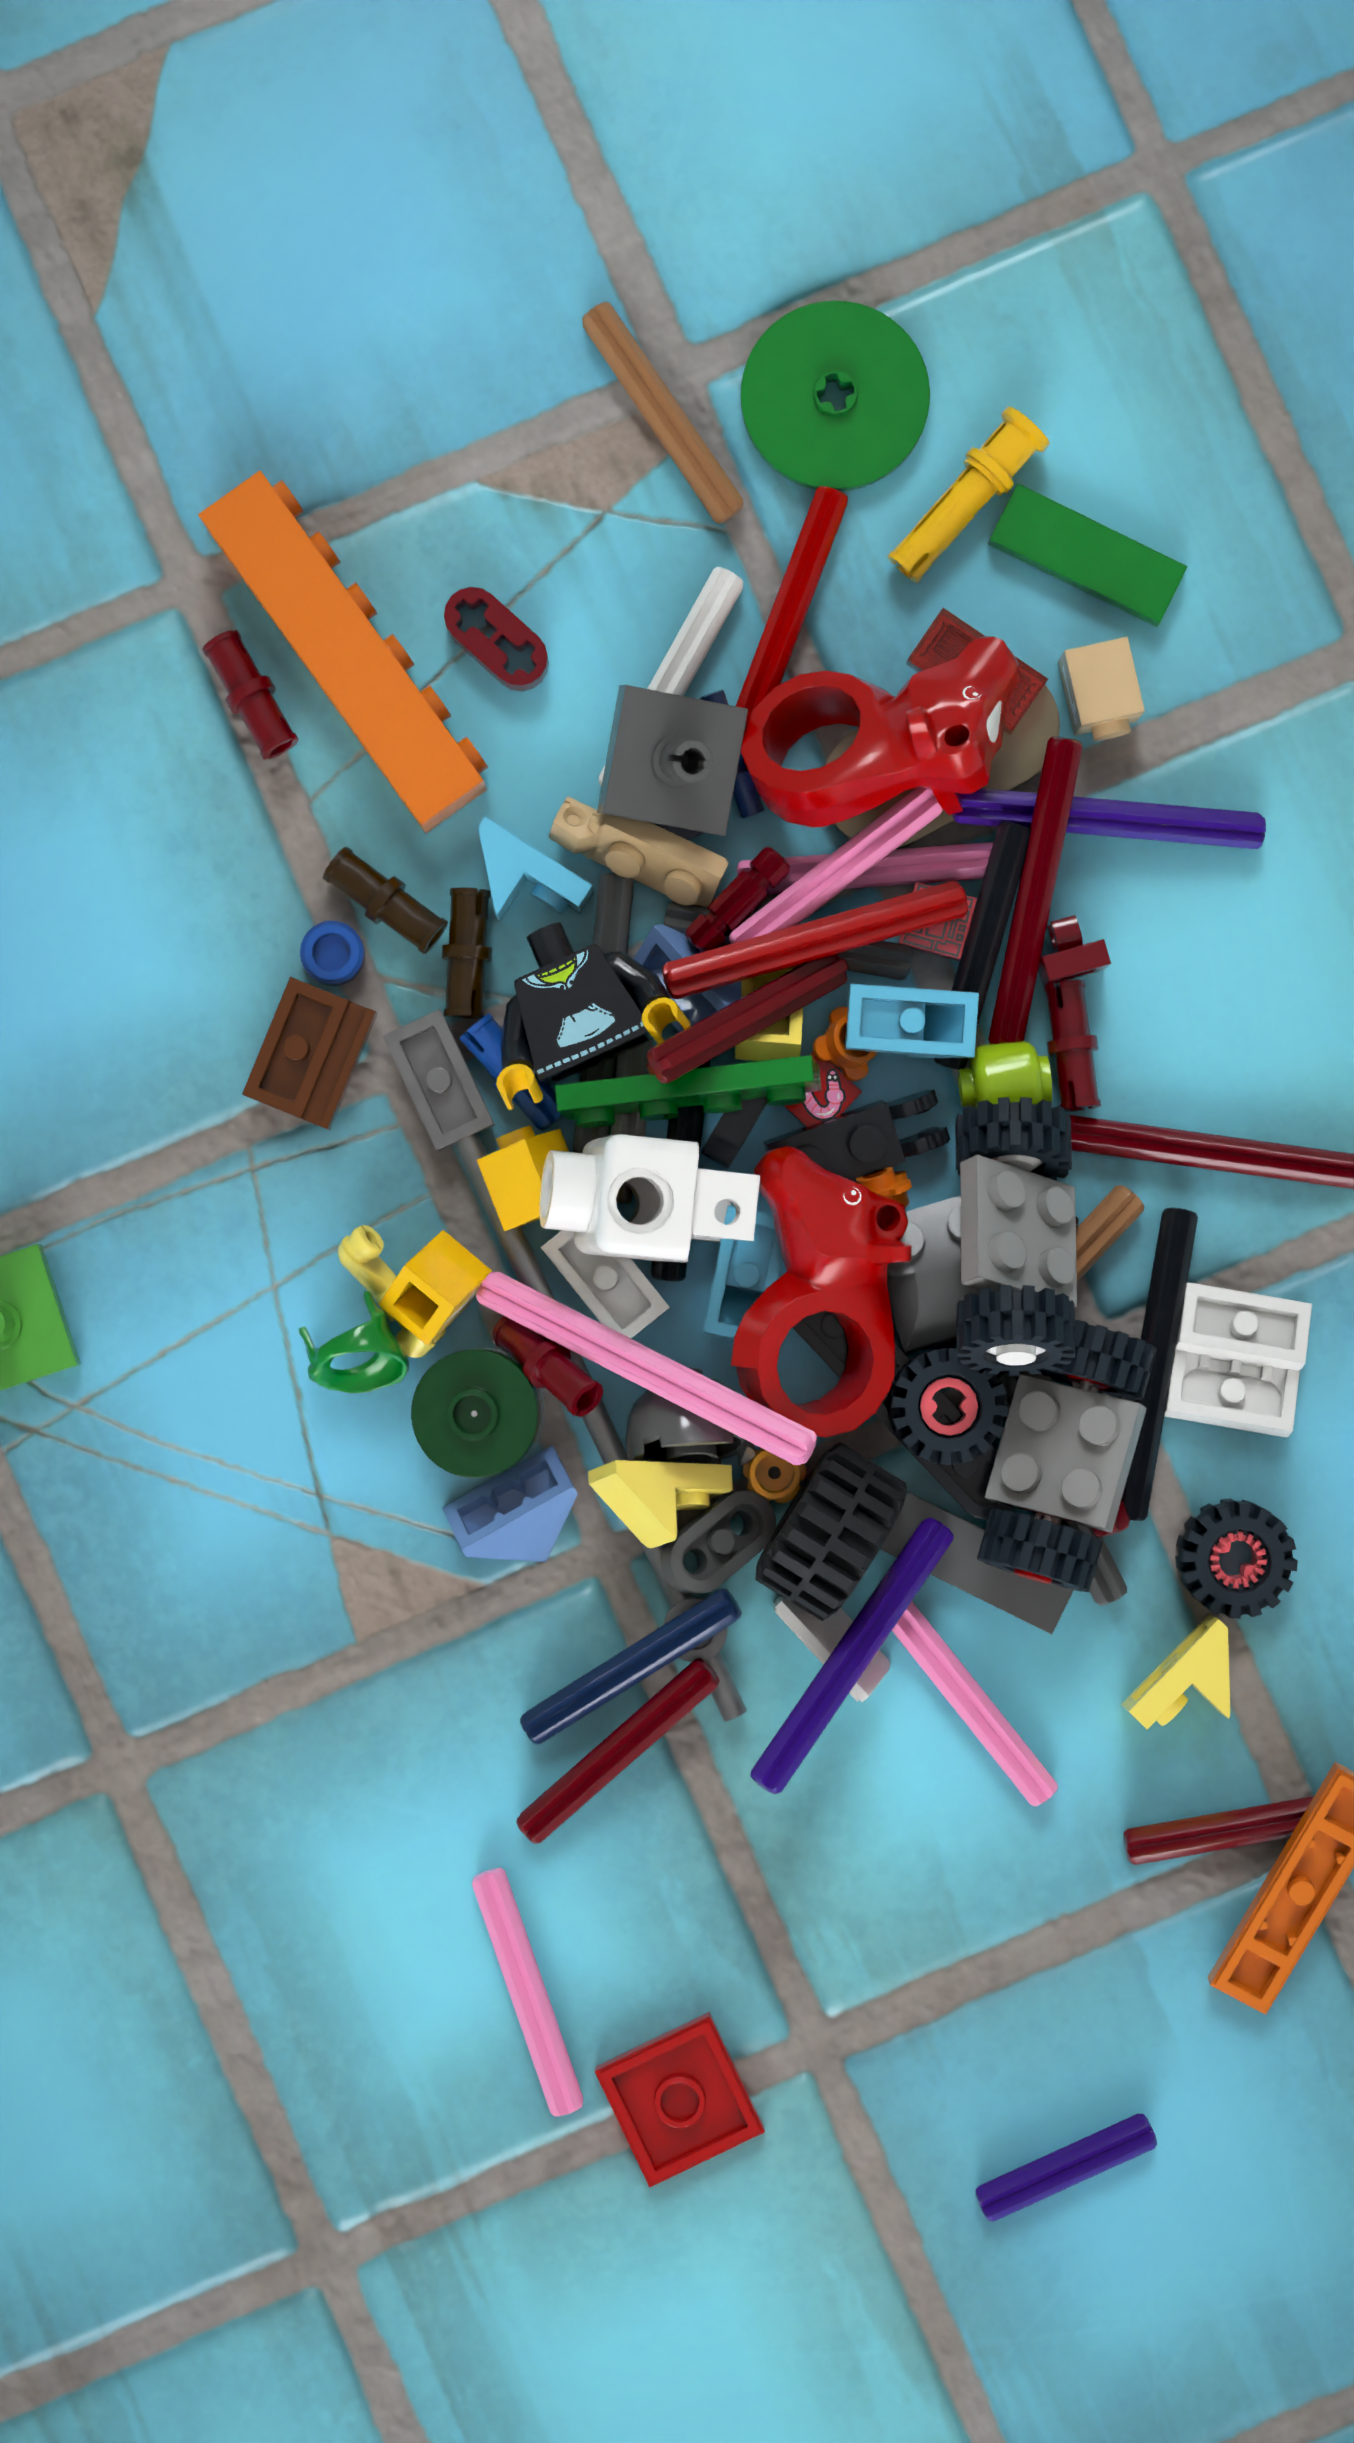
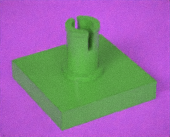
[0,1244,81,1391]

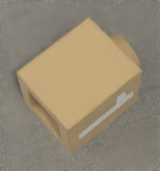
[1058,636,1145,741]

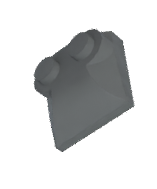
[887,1195,980,1356]

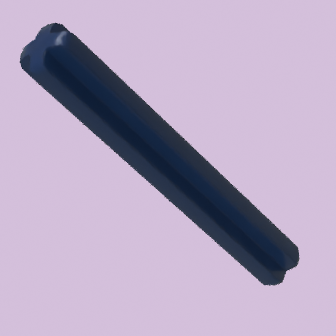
[520,1589,742,1744]

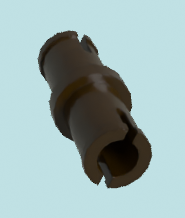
[322,847,448,954]
[442,888,493,1019]

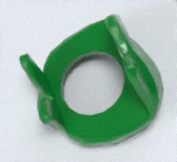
[299,1291,409,1393]

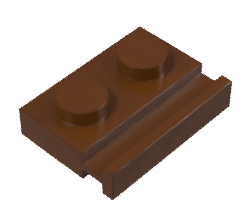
[242,977,378,1130]

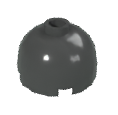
[626,1368,756,1467]

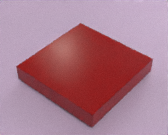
[594,2012,765,2188]

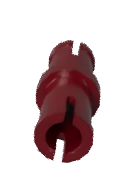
[202,630,299,760]
[1044,979,1101,1112]
[491,1316,603,1417]

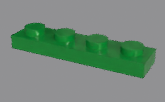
[555,1055,822,1128]

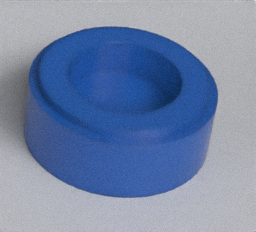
[300,921,365,986]

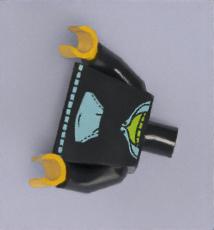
[496,922,691,1110]

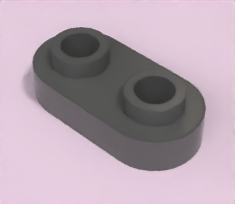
[661,1490,776,1594]

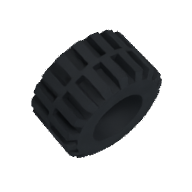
[755,1442,907,1621]

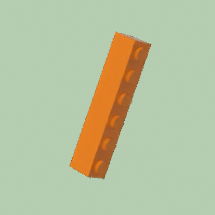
[198,470,488,834]

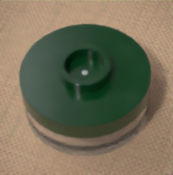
[411,1347,546,1478]

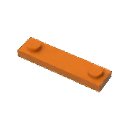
[1207,1762,1354,2015]

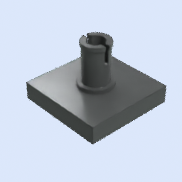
[597,685,748,836]

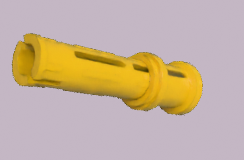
[887,406,1050,583]

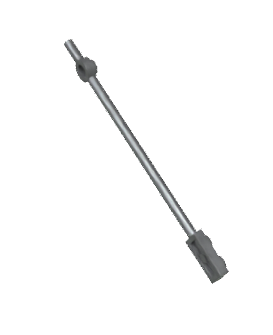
[383,1009,747,1722]

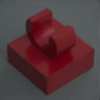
[1038,915,1111,987]

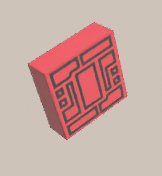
[899,882,977,961]

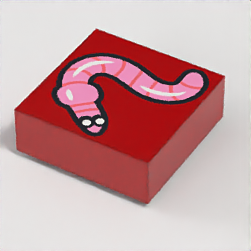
[784,1052,862,1127]

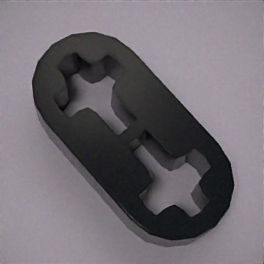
[701,1061,767,1169]

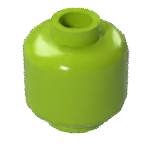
[958,1041,1052,1108]

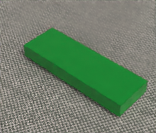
[988,483,1188,627]

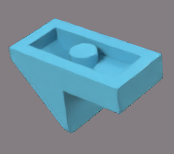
[478,816,594,921]
[845,984,979,1058]
[703,1206,783,1339]

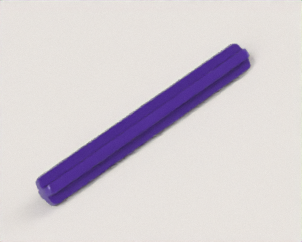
[952,788,1266,849]
[750,1517,954,1794]

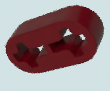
[444,587,549,691]

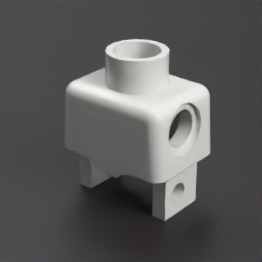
[539,1134,760,1263]

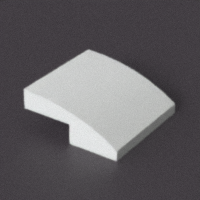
[1164,1282,1312,1438]

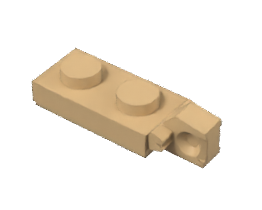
[548,796,729,908]

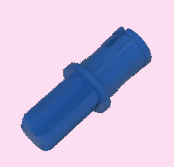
[459,1013,563,1131]

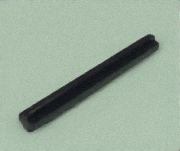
[1121,1207,1198,1521]

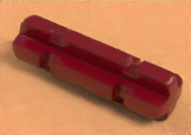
[685,847,790,953]

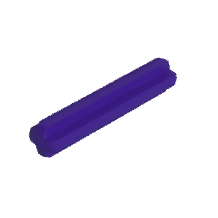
[975,2113,1158,2222]

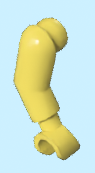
[338,1225,446,1358]

